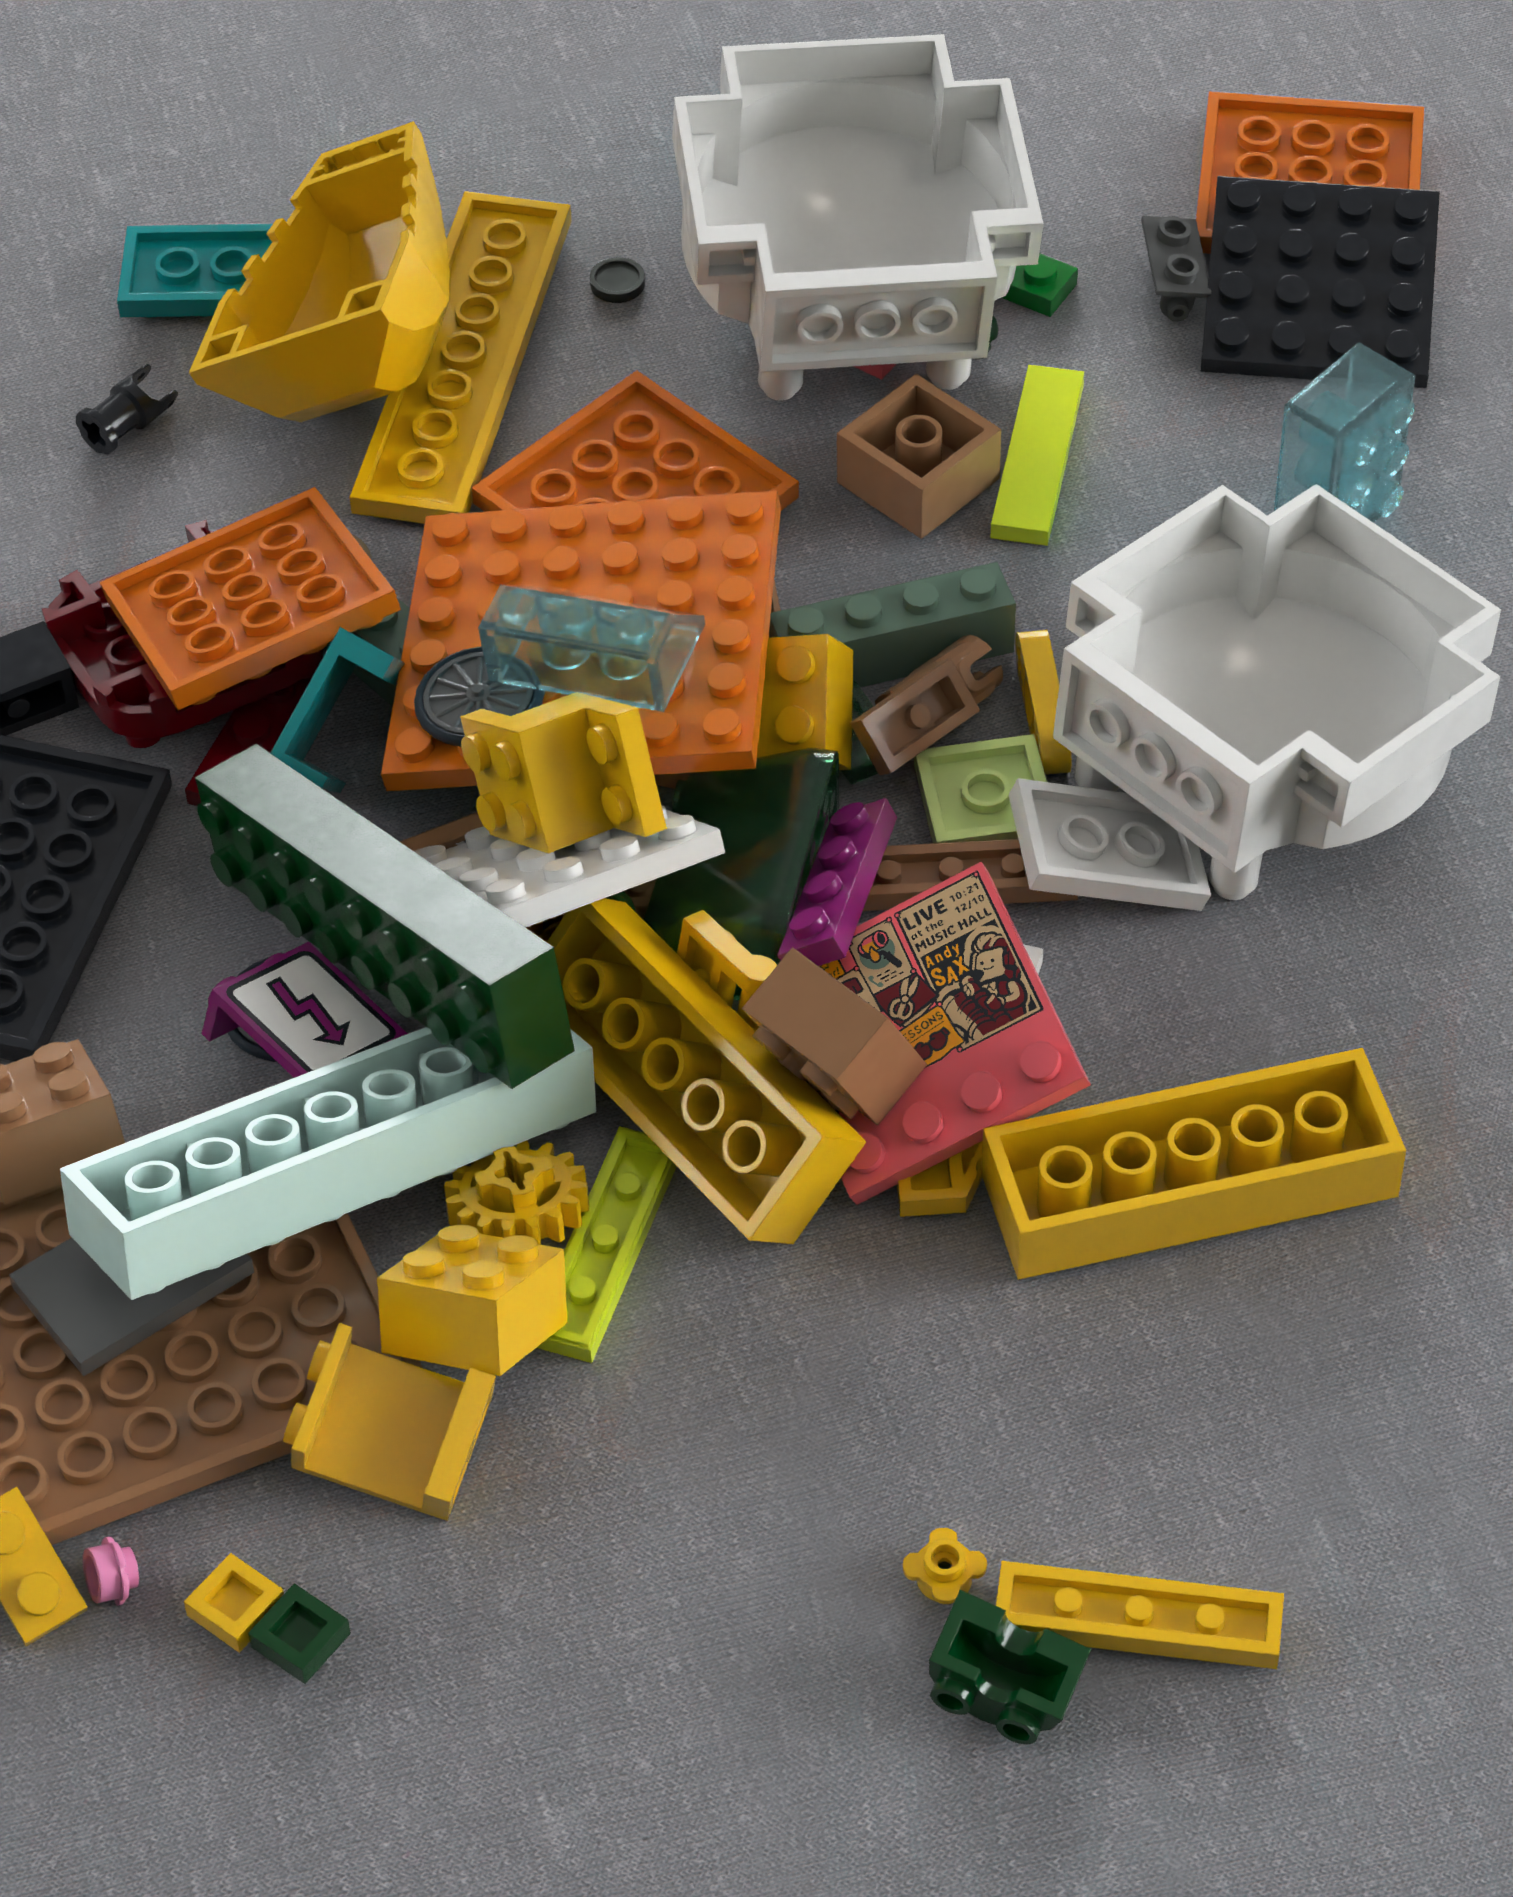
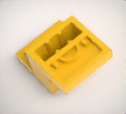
[460,692,667,853]

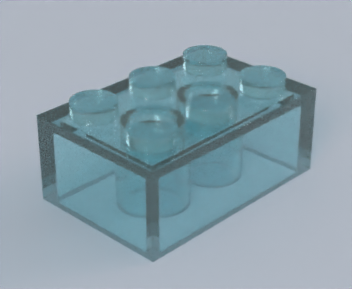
[1274,343,1416,523]

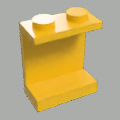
[283,1323,496,1521]

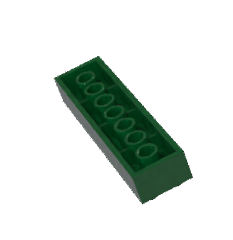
[195,744,575,1089]

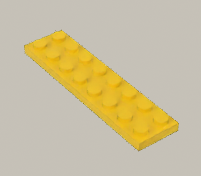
[349,191,572,524]

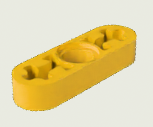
[1015,629,1072,775]

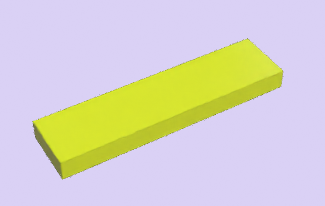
[990,364,1084,546]
[537,1126,677,1363]

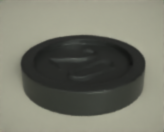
[590,257,645,303]

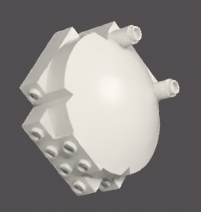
[672,34,1044,401]
[1053,484,1501,900]

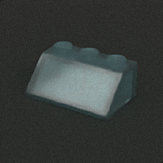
[478,584,706,712]

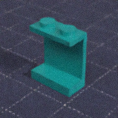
[271,627,405,793]

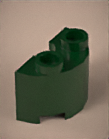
[929,1590,1091,1745]

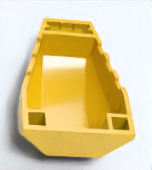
[189,121,450,422]

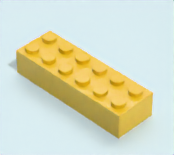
[547,898,866,1244]
[982,1048,1406,1280]

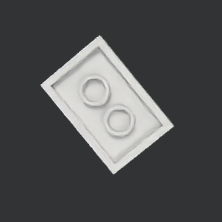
[1009,778,1211,911]

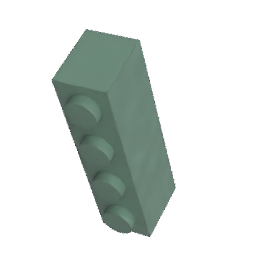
[769,562,1016,689]

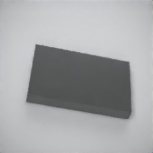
[9,1237,254,1377]

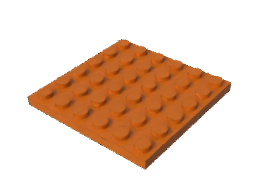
[381,491,781,791]

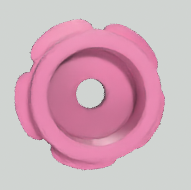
[83,1536,139,1606]

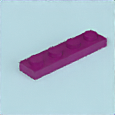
[777,798,897,966]

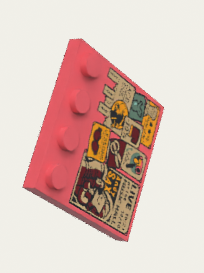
[806,862,1091,1205]

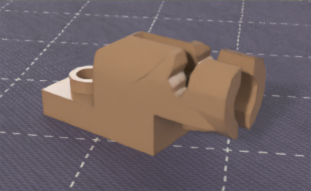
[850,635,1003,775]

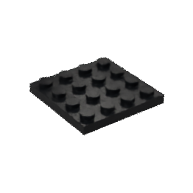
[1200,176,1440,388]

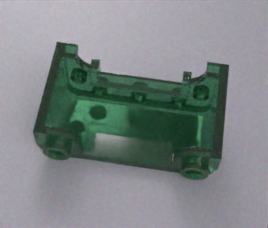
[644,747,839,1000]

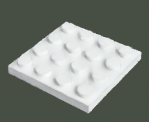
[414,805,725,928]

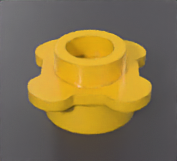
[903,1528,987,1604]

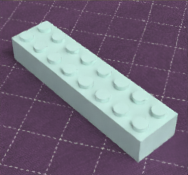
[60,1027,596,1300]

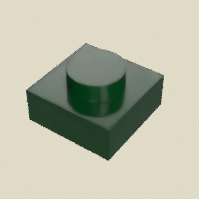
[248,1583,351,1684]

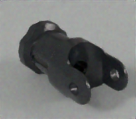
[76,364,178,455]

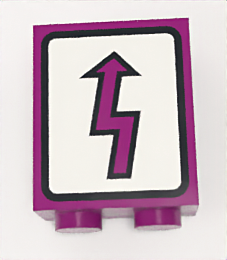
[201,941,408,1078]

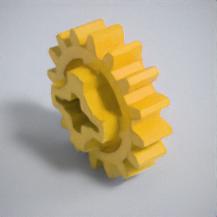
[444,1140,589,1245]

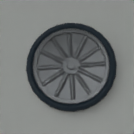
[414,646,545,747]

